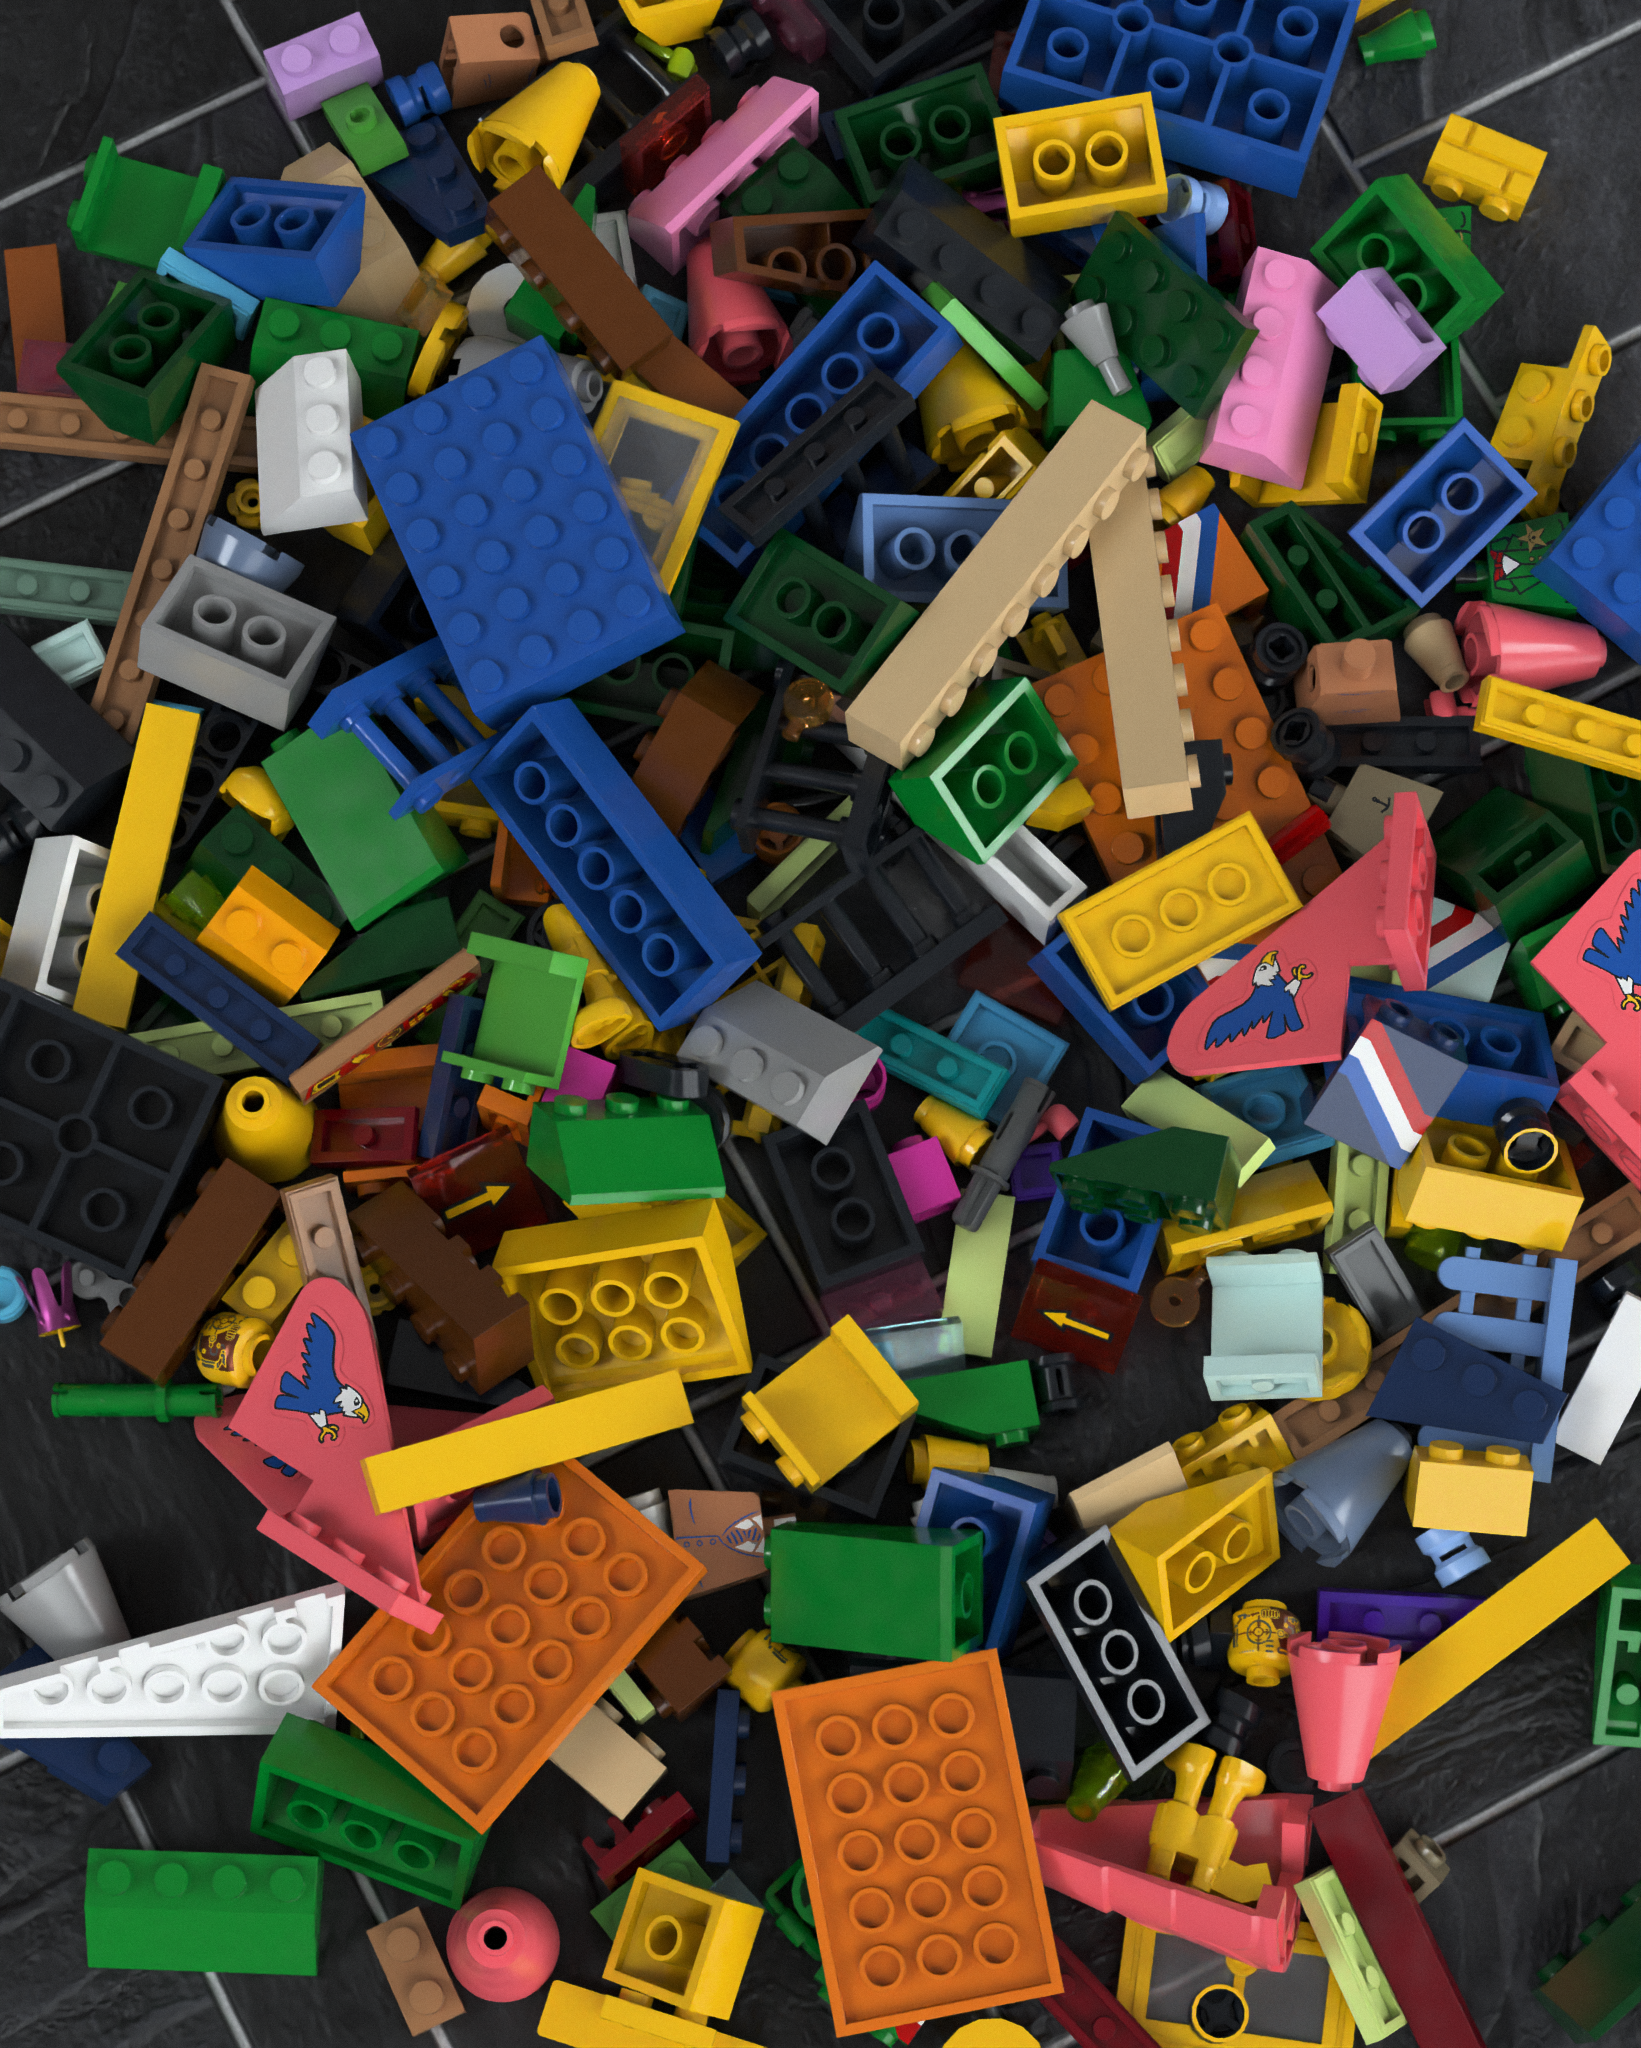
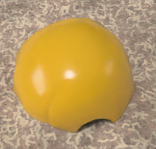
[219,766,295,843]

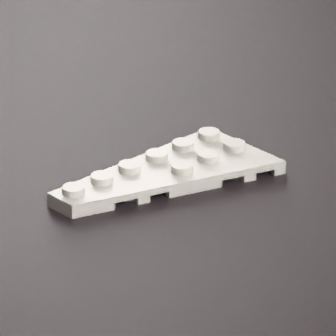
[0,1582,345,1738]

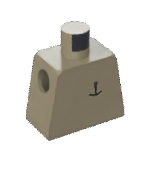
[1307,764,1444,866]

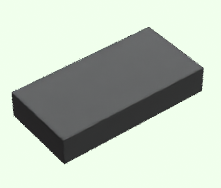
[1323,1221,1427,1343]

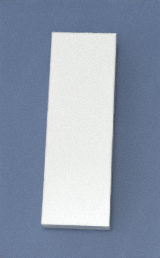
[1556,1291,1641,1465]

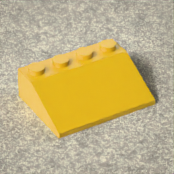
[492,1198,753,1402]

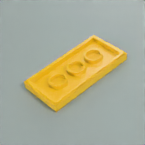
[1056,810,1303,1013]

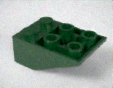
[1431,786,1596,944]
[1049,1126,1242,1235]

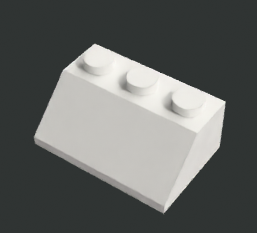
[255,348,368,536]
[1,835,111,1009]

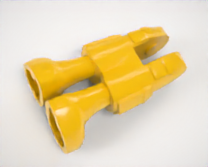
[543,903,654,1060]
[1145,1742,1267,1894]

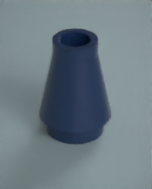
[473,1469,562,1525]

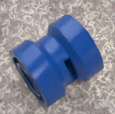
[384,61,453,129]

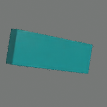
[855,1009,1011,1121]

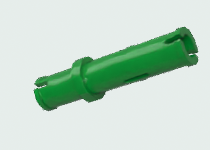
[51,1378,224,1422]

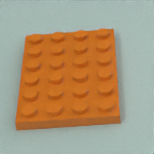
[1031,601,1343,915]
[311,1458,708,1835]
[771,1647,1065,2038]

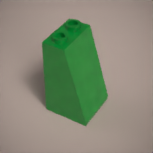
[261,713,470,932]
[764,1521,983,1662]

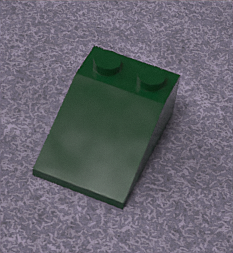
[719,137,861,322]
[723,528,922,701]

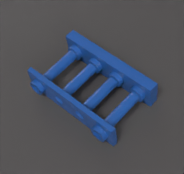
[307,635,517,821]

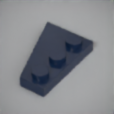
[345,115,488,248]
[1366,1316,1569,1444]
[0,1644,152,1806]

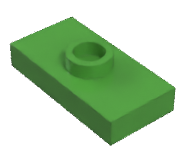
[320,82,410,177]

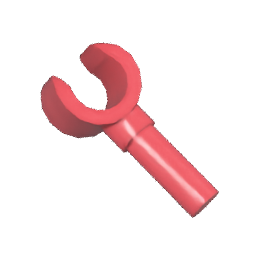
[1424,690,1477,717]
[1028,1104,1079,1144]

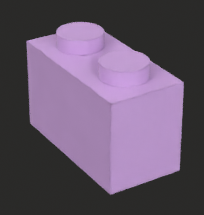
[263,11,384,121]
[1316,267,1447,395]

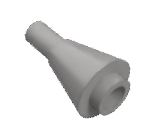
[1060,299,1132,397]

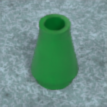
[1356,8,1437,67]

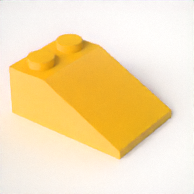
[1109,1467,1281,1643]

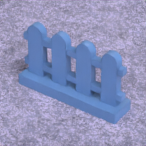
[1416,1246,1578,1483]

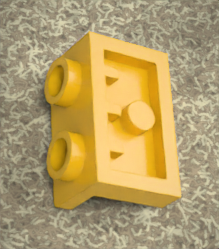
[1172,1402,1295,1489]

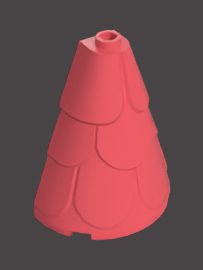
[1029,1793,1314,1973]

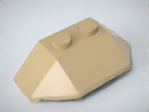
[280,142,437,328]

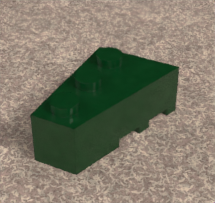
[1238,500,1421,655]

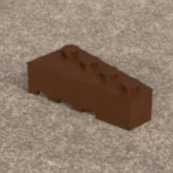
[484,164,673,381]
[709,208,935,310]
[629,659,764,841]
[99,1158,286,1388]
[347,1180,535,1395]
[624,1610,732,1724]

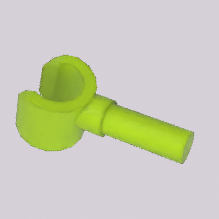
[635,32,698,82]

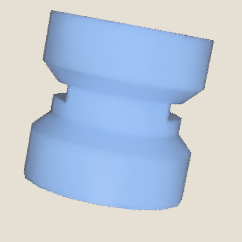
[1156,173,1229,235]
[1415,1529,1491,1589]

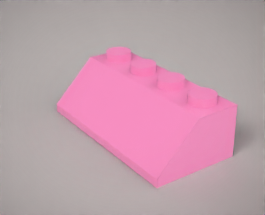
[627,76,819,276]
[1198,246,1340,490]

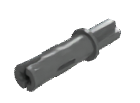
[952,1077,1056,1232]

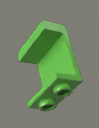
[441,931,589,1096]

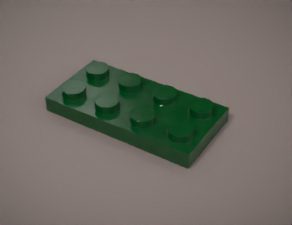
[1069,210,1260,420]

